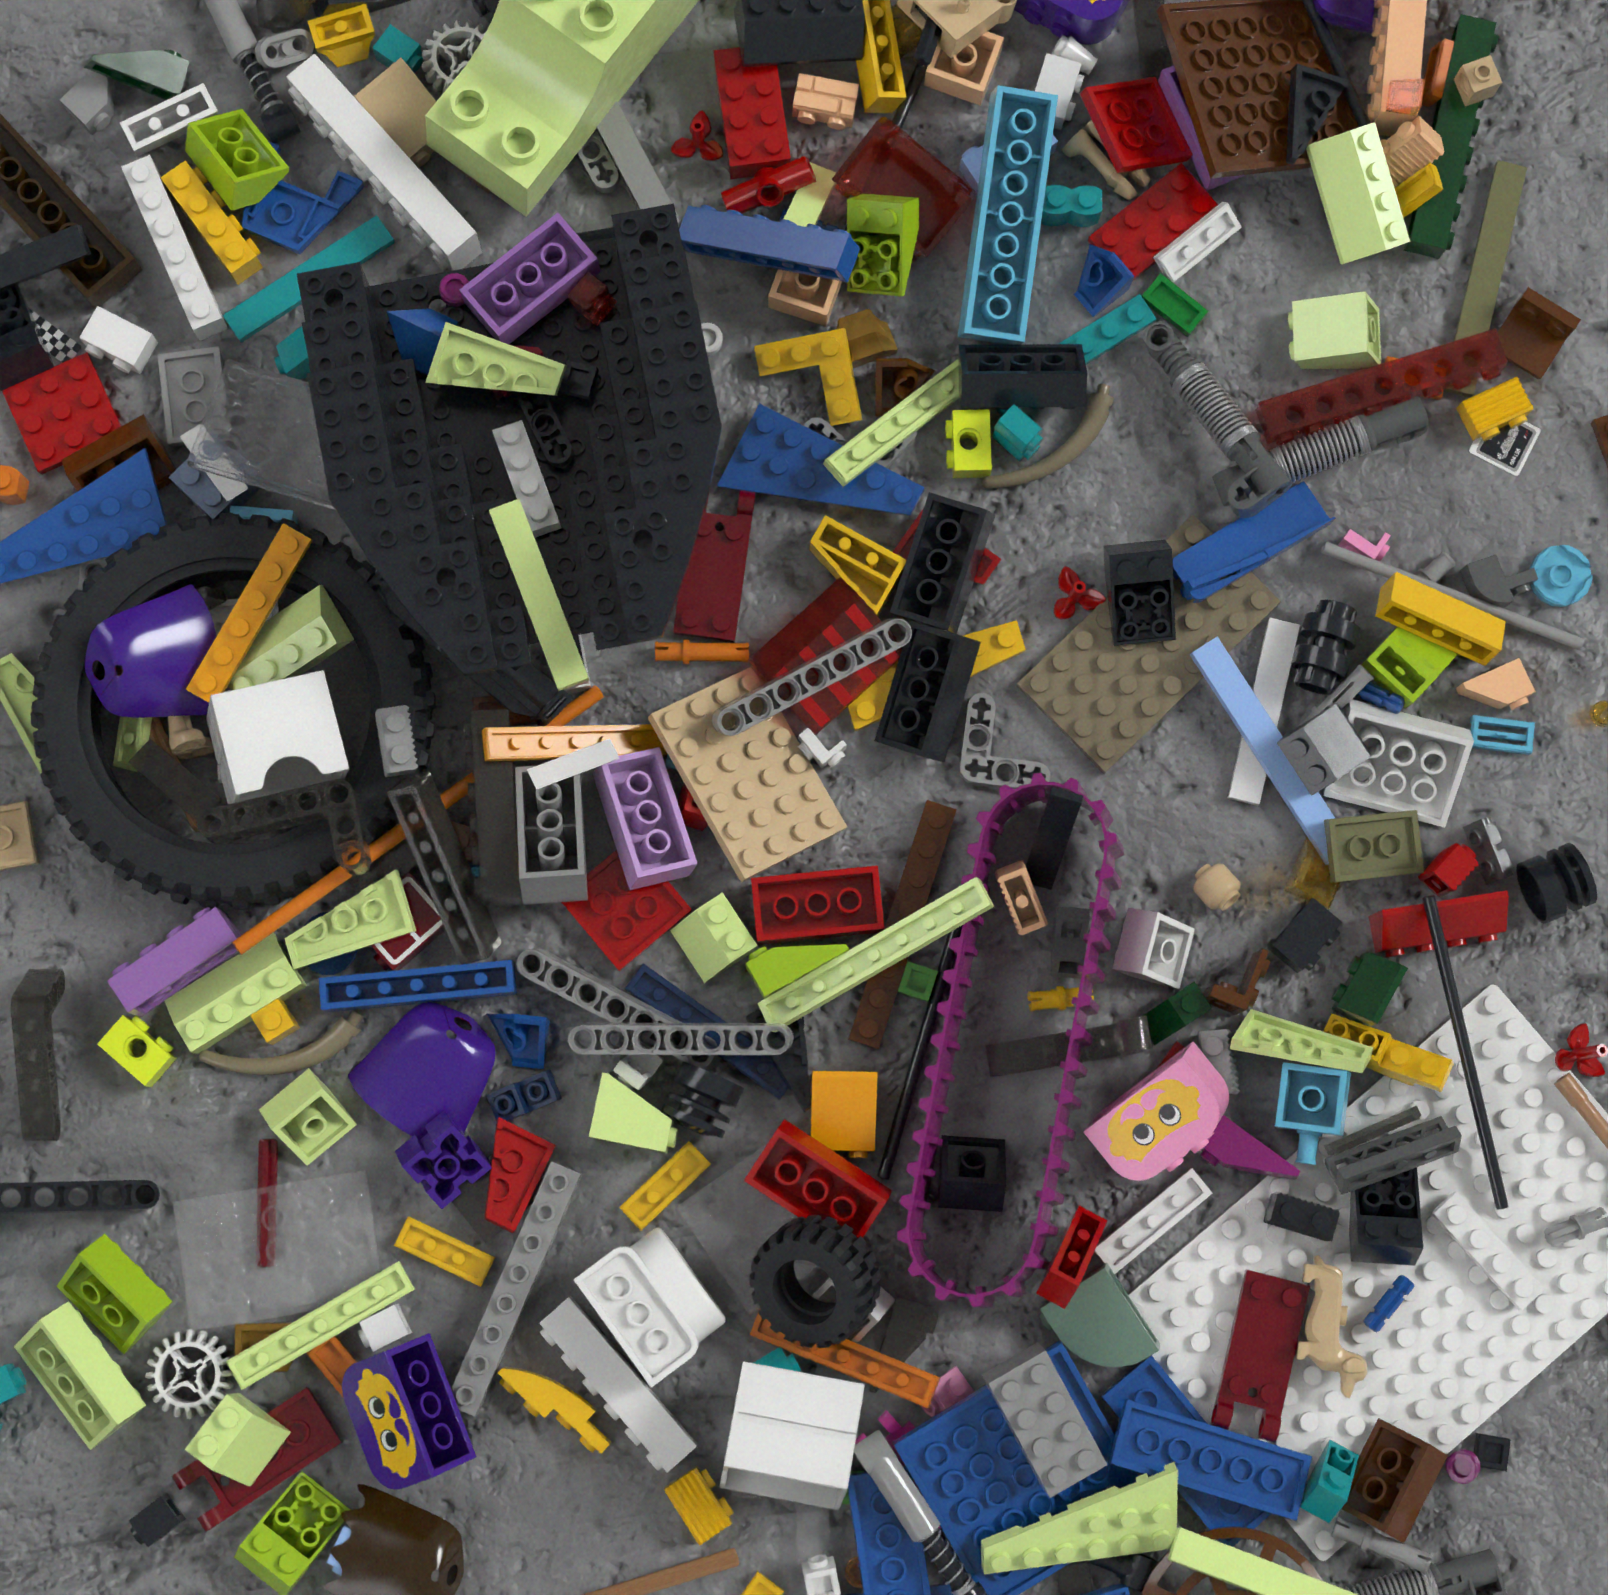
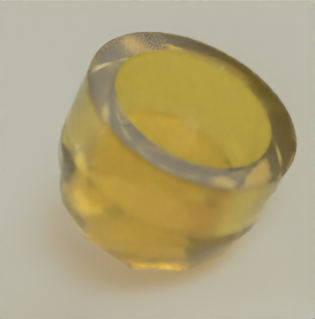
[1590,700,1608,727]

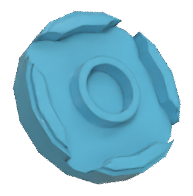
[1529,545,1592,607]

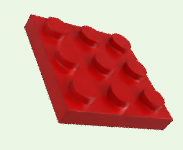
[1080,77,1193,173]
[2,352,122,475]
[561,850,692,972]

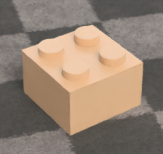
[924,31,1004,106]
[768,269,842,327]

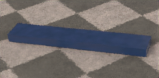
[625,963,788,1100]

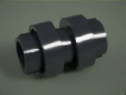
[1291,599,1361,695]

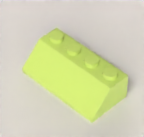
[1306,122,1410,264]
[228,585,354,691]
[164,932,307,1054]
[14,1301,146,1450]

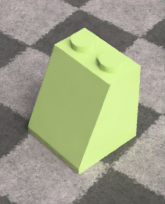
[1288,291,1381,369]
[589,1072,678,1153]
[185,1393,291,1486]

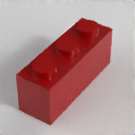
[1036,1205,1108,1309]

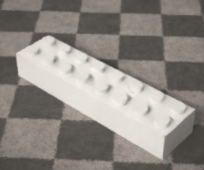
[286,53,482,271]

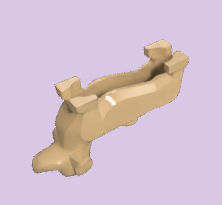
[1296,1255,1367,1398]

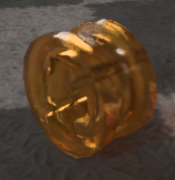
[844,1556,862,1588]

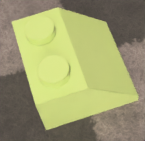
[670,892,758,983]
[259,1068,357,1166]

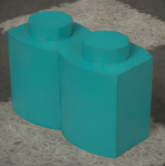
[1041,185,1102,227]
[992,404,1043,462]

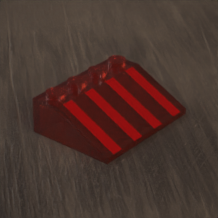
[748,577,903,736]

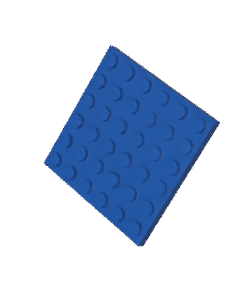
[892,1340,1138,1595]

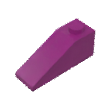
[1200,1115,1301,1180]

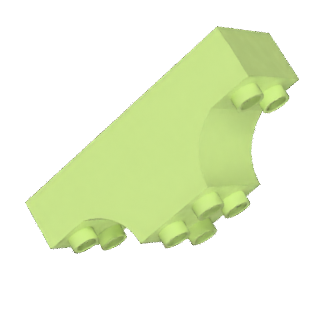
[425,0,699,217]

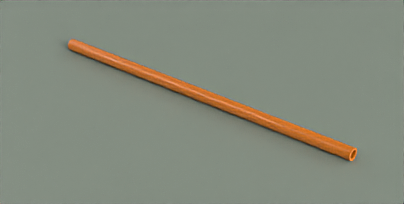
[232,685,604,955]

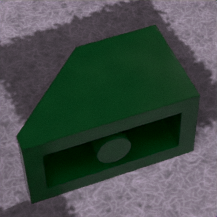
[1137,982,1212,1046]

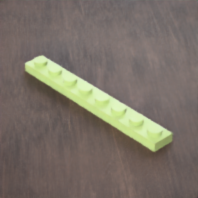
[757,877,994,1032]

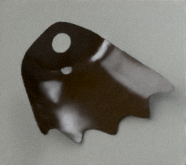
[325,1484,464,1595]

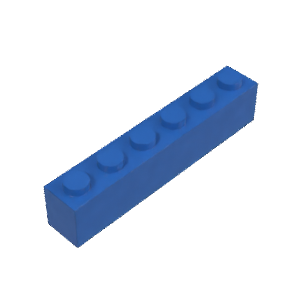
[679,205,860,282]
[319,960,517,1013]

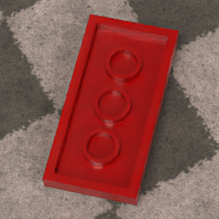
[1087,163,1218,282]

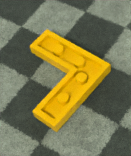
[754,328,862,426]

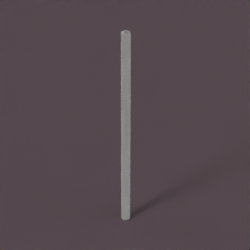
[1321,541,1584,650]

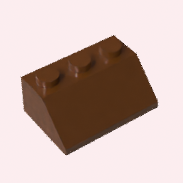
[62,414,176,492]
[1341,1418,1448,1543]

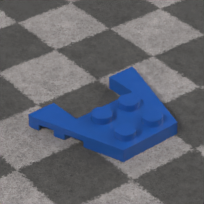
[242,141,364,255]

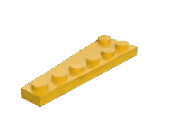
[839,620,1026,731]

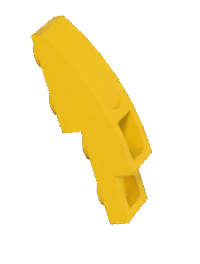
[1323,1013,1454,1092]
[498,1367,612,1454]

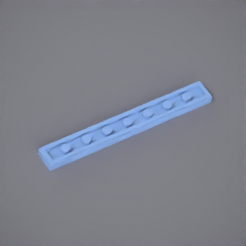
[1189,636,1335,865]

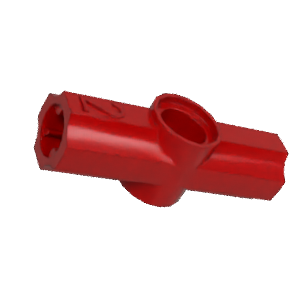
[721,156,816,214]

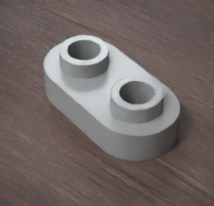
[255,28,314,68]

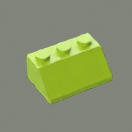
[185,109,289,211]
[56,1233,173,1354]

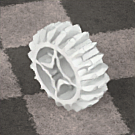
[422,20,485,94]
[145,1329,234,1419]

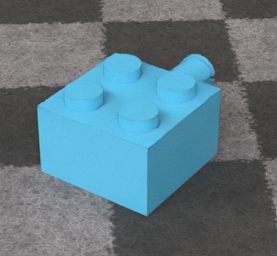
[1275,1062,1351,1165]

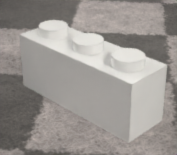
[120,83,219,157]

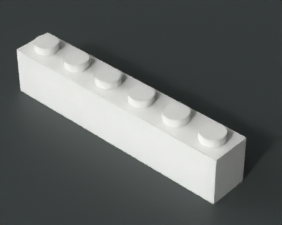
[121,155,228,341]
[539,1296,697,1473]

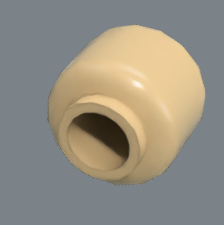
[1193,863,1241,911]

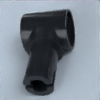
[1089,1553,1158,1592]

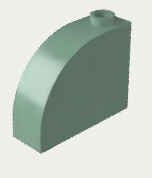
[1039,1262,1160,1367]

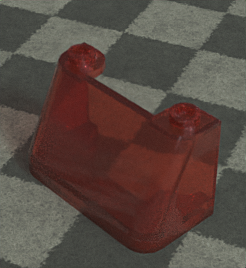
[831,116,977,258]

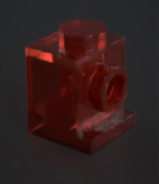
[568,272,617,326]

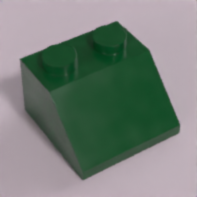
[1331,952,1408,1026]

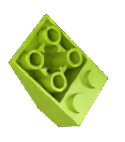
[847,194,919,297]
[1361,627,1458,709]
[234,1471,350,1595]

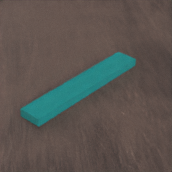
[222,215,395,343]

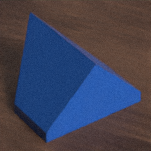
[1074,244,1134,317]
[387,309,459,376]
[487,1014,550,1069]

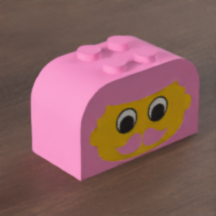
[1083,1041,1229,1181]

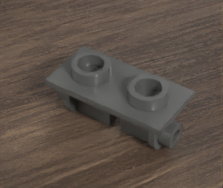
[1463,817,1514,885]

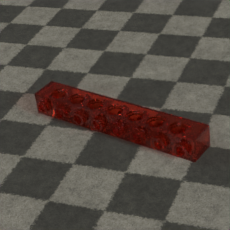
[1256,328,1508,445]

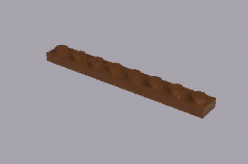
[848,800,957,1050]

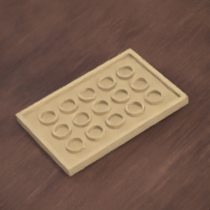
[648,665,847,883]

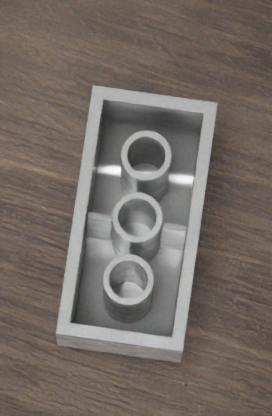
[515,766,588,905]

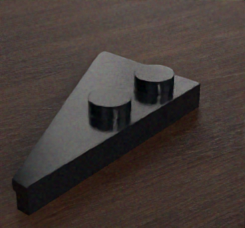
[1286,64,1349,165]
[746,1008,811,1113]

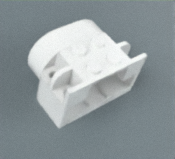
[573,1228,725,1388]

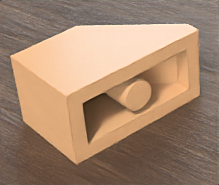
[1456,658,1536,710]

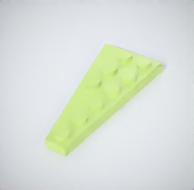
[981,1462,1178,1575]

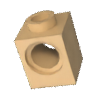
[1454,55,1502,107]

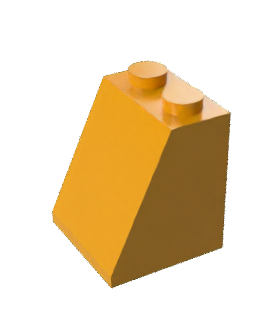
[810,1071,877,1158]

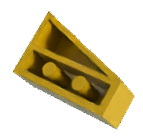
[809,515,907,621]

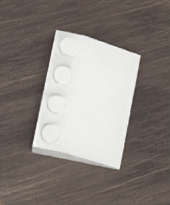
[1323,699,1474,828]

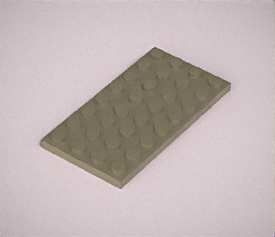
[1016,514,1281,774]

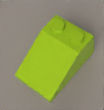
[746,944,849,1000]

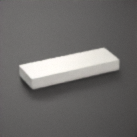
[1153,202,1242,283]

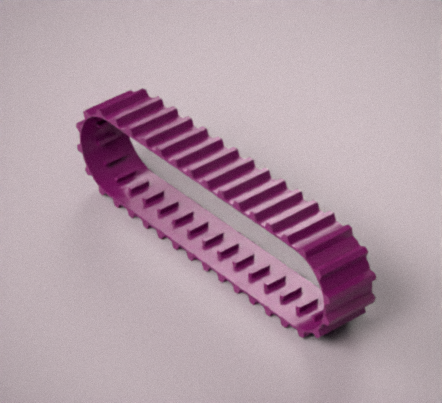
[897,773,1124,1308]

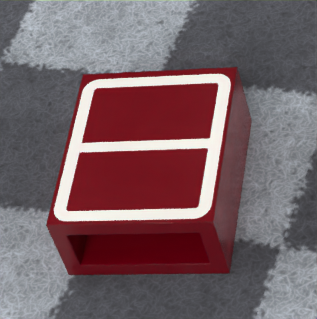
[371,872,454,971]

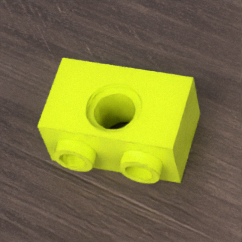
[945,409,992,478]
[97,1015,177,1087]

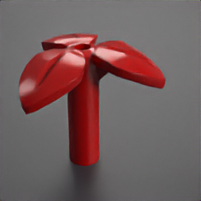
[670,110,724,161]
[1053,566,1106,620]
[1555,1023,1608,1077]

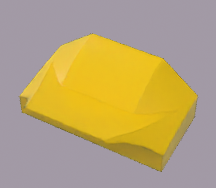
[307,4,376,68]

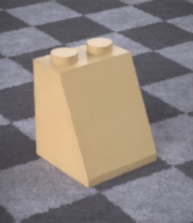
[354,58,436,168]

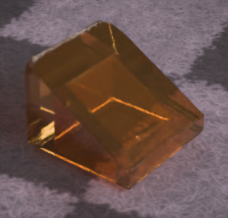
[1386,79,1425,116]

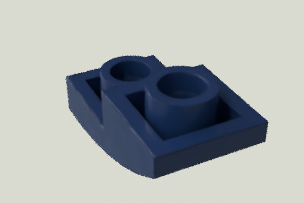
[486,1069,562,1121]

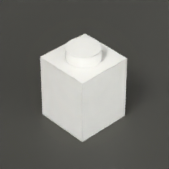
[358,1304,412,1352]

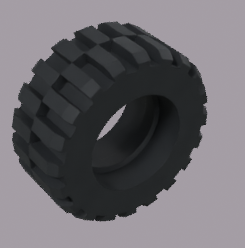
[749,1215,881,1348]

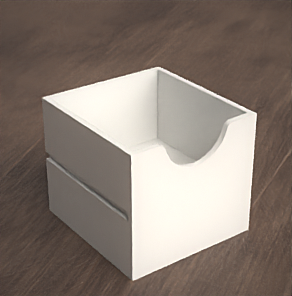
[206,670,349,815]
[719,1362,865,1510]

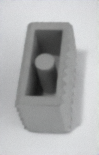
[375,705,419,777]
[1198,1029,1240,1095]

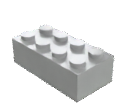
[981,1342,1107,1498]

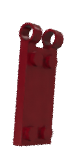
[673,490,756,642]
[1211,1270,1310,1442]
[171,1387,343,1532]

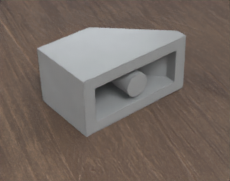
[60,70,114,135]

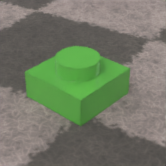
[898,961,938,1002]

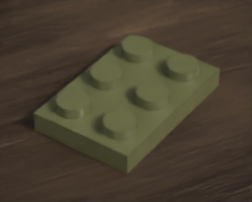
[1324,810,1424,882]

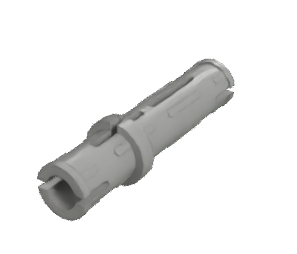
[1297,664,1374,727]
[1331,1516,1433,1574]

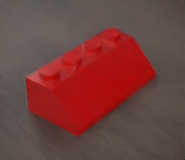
[1368,890,1509,958]

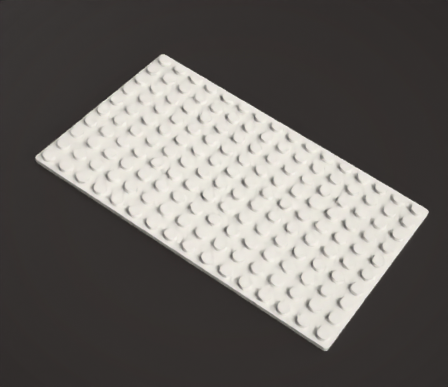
[1128,985,1608,1561]

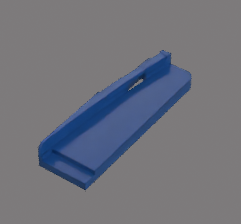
[1172,481,1336,603]

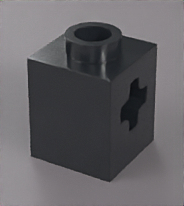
[129,1493,186,1547]

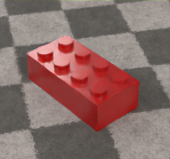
[713,47,791,180]
[751,865,885,945]
[744,1119,893,1238]

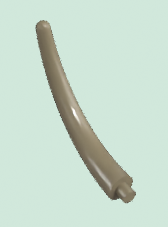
[982,384,1114,489]
[199,1010,363,1075]

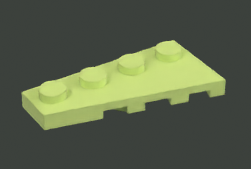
[425,322,567,396]
[0,653,43,774]
[284,870,416,969]
[1230,1009,1373,1073]

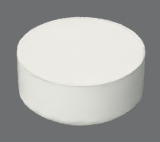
[701,323,723,356]

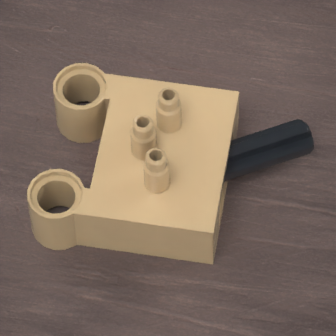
[896,0,1017,67]

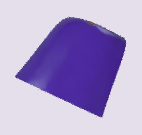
[85,584,217,718]
[348,1002,496,1140]

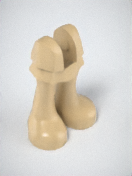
[1061,119,1151,200]
[168,715,214,759]

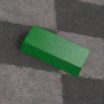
[1142,273,1208,337]

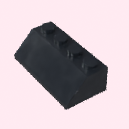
[734,0,864,67]
[958,344,1088,410]
[890,492,996,634]
[874,621,981,762]

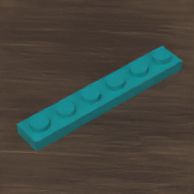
[995,294,1156,417]

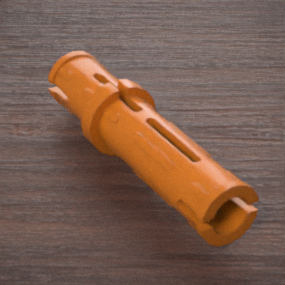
[655,639,749,664]

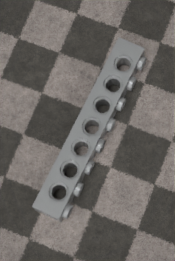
[451,1161,583,1417]

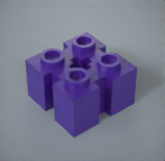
[395,1110,492,1209]

